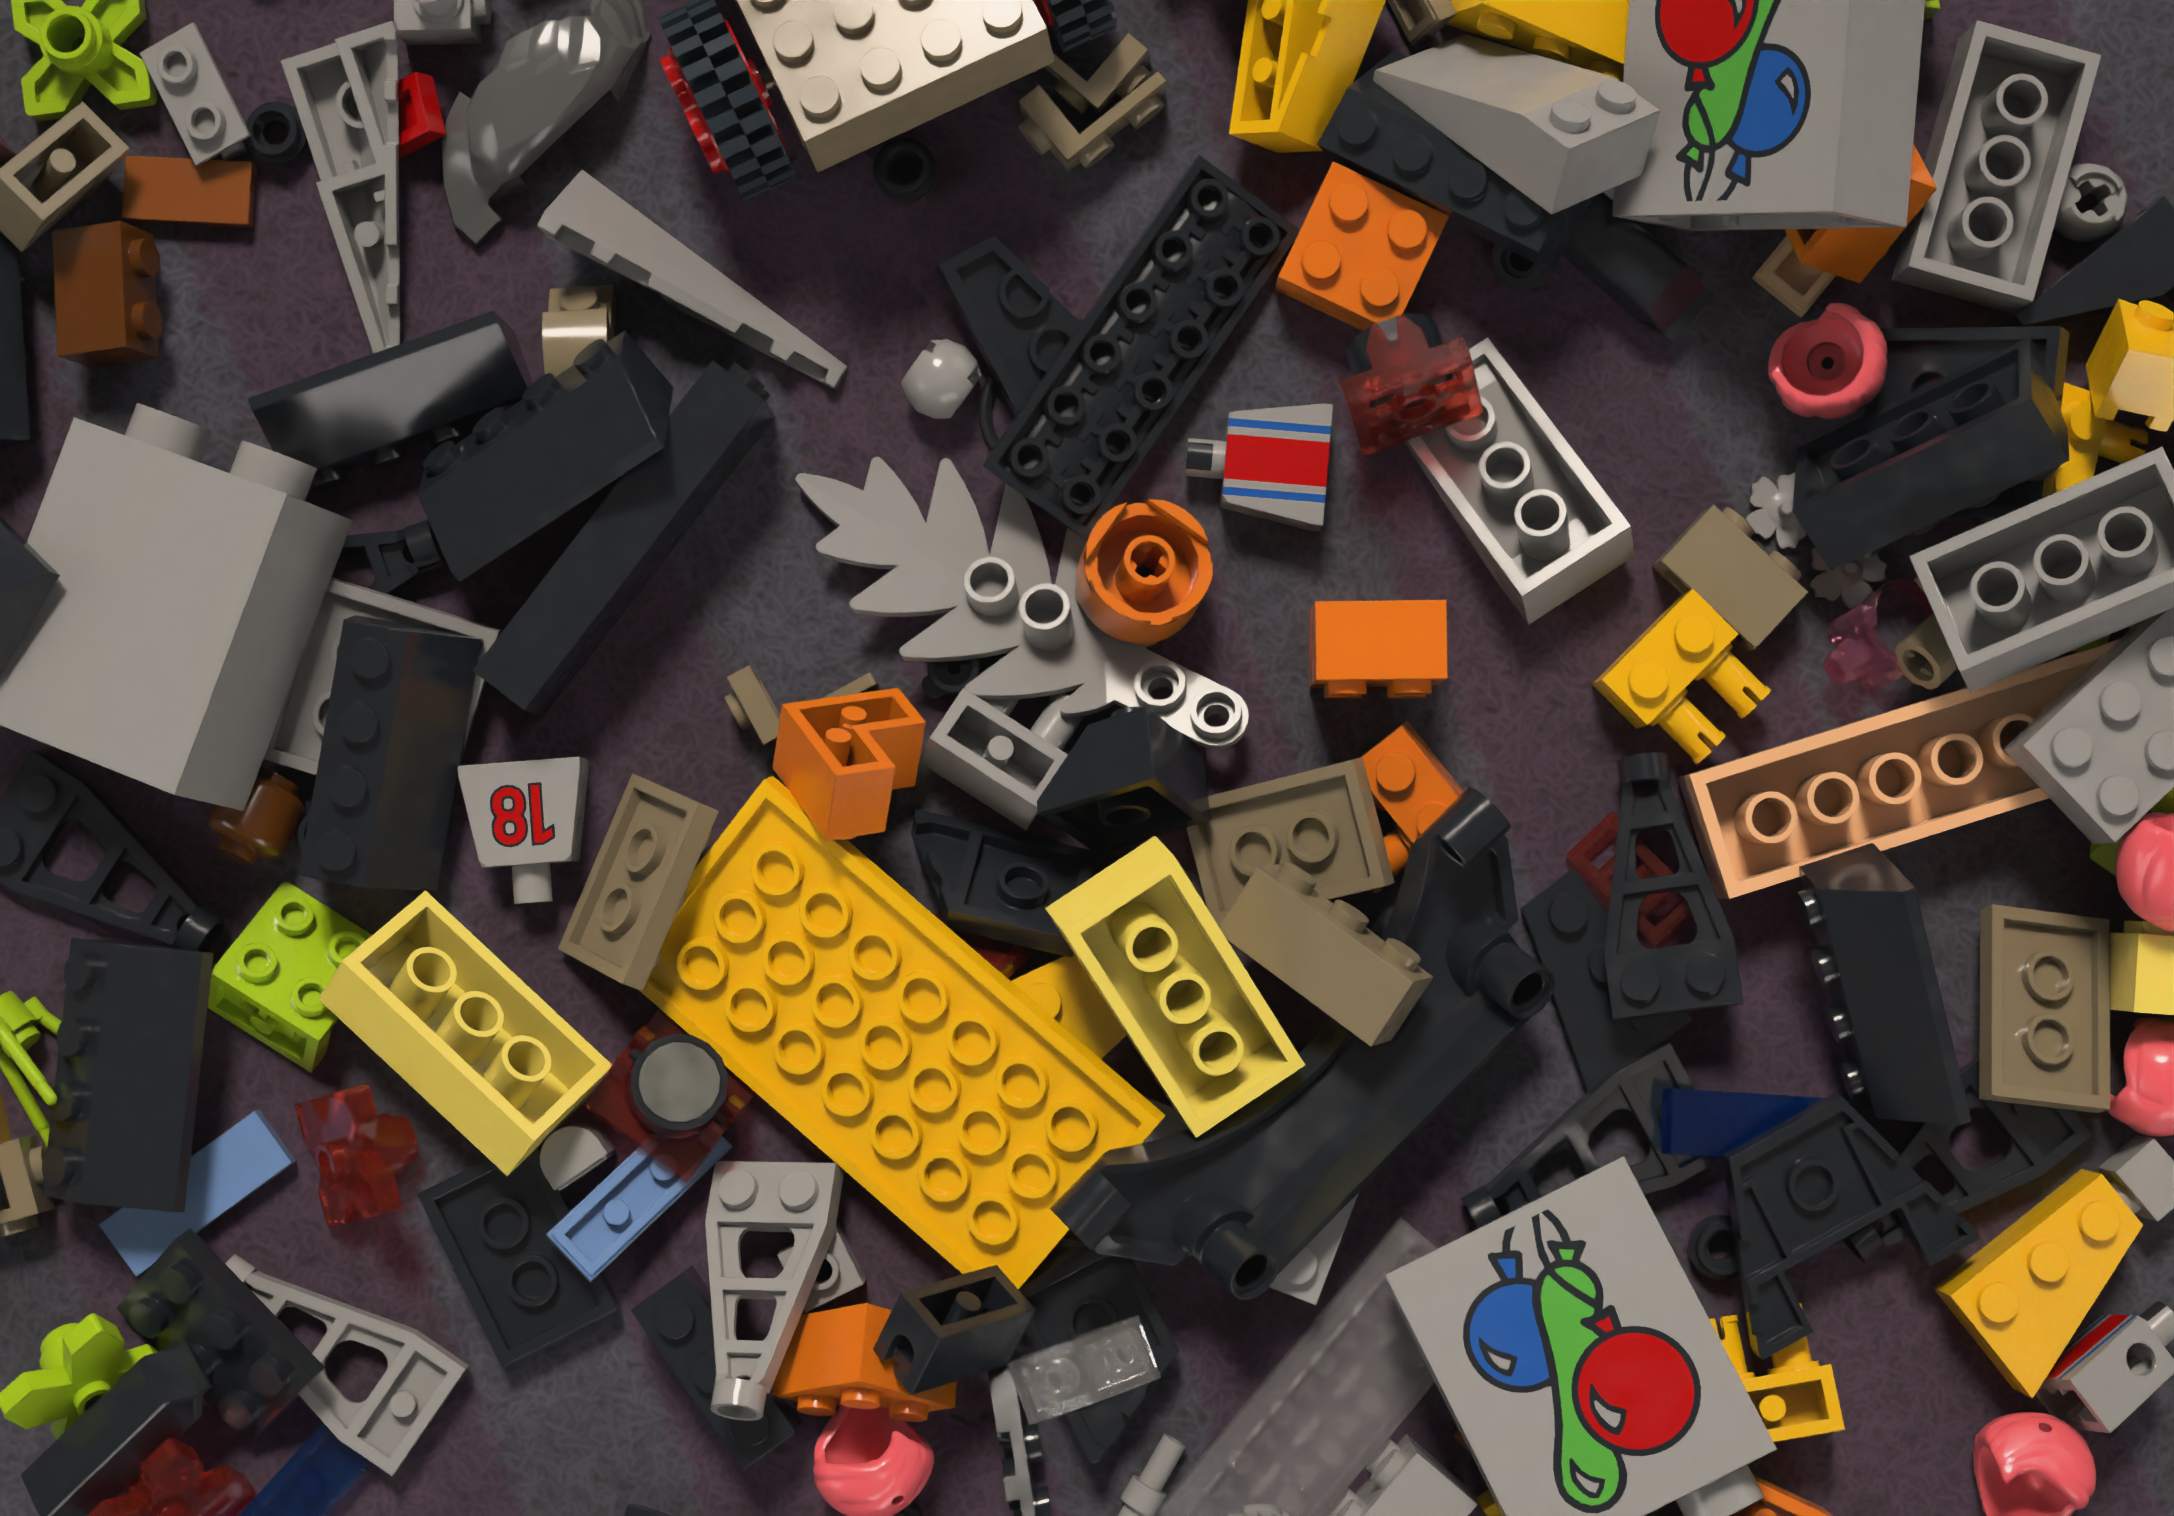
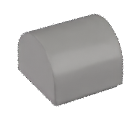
[540,1122,616,1191]

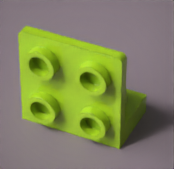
[208,882,372,1073]

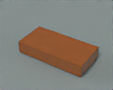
[122,155,257,228]

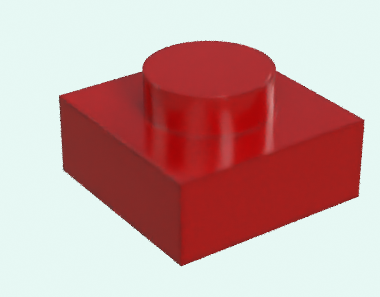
[398,72,446,159]

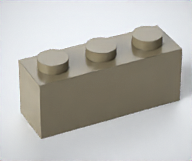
[1219,862,1433,1046]

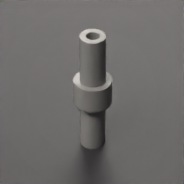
[1118,1434,1186,1516]

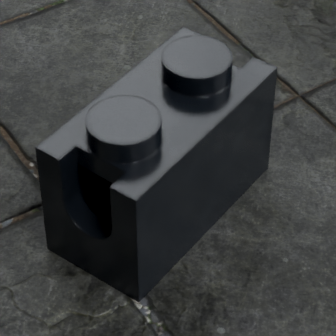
[873,1265,1036,1395]

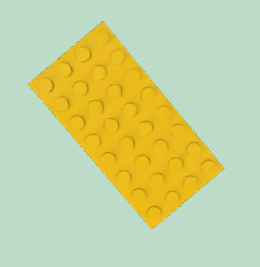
[639,775,1166,1290]

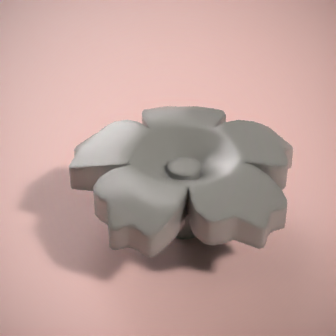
[1745,472,1806,549]
[1809,547,1887,609]

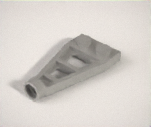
[705,1161,844,1421]
[225,1254,469,1476]

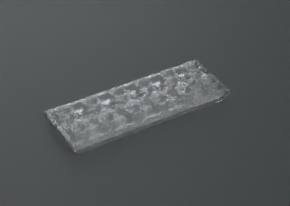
[1155,1217,1438,1516]

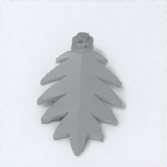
[796,457,1249,749]

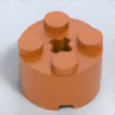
[1075,499,1213,647]

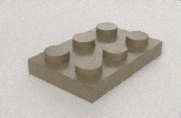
[1187,757,1394,926]
[558,773,719,991]
[1979,904,2110,1113]

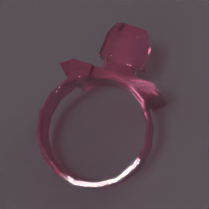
[1823,578,1933,692]

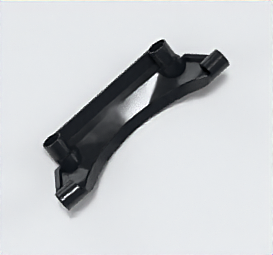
[1049,787,1555,1300]

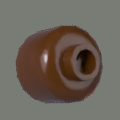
[208,767,306,866]

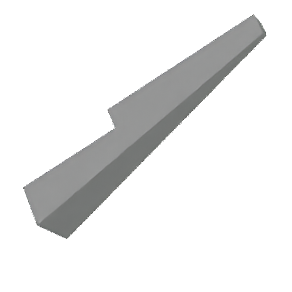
[281,21,400,354]
[537,169,847,390]

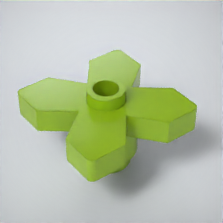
[11,0,157,121]
[0,1313,158,1440]

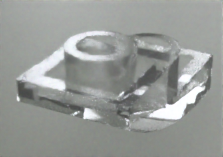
[1007,1315,1161,1425]

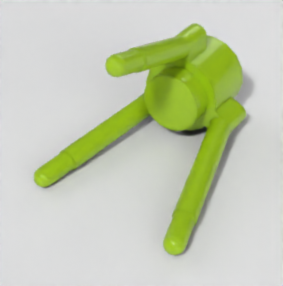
[0,991,62,1147]

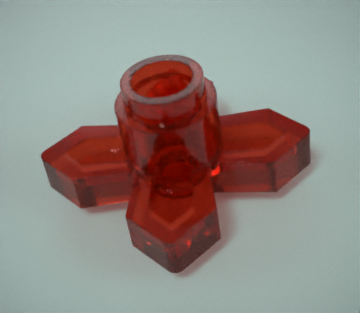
[295,1083,418,1228]
[87,1438,257,1516]

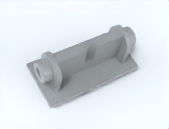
[140,22,251,166]

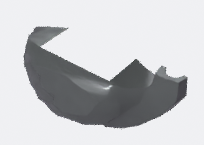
[442,0,652,247]

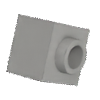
[2098,1135,2174,1222]
[777,1222,866,1313]

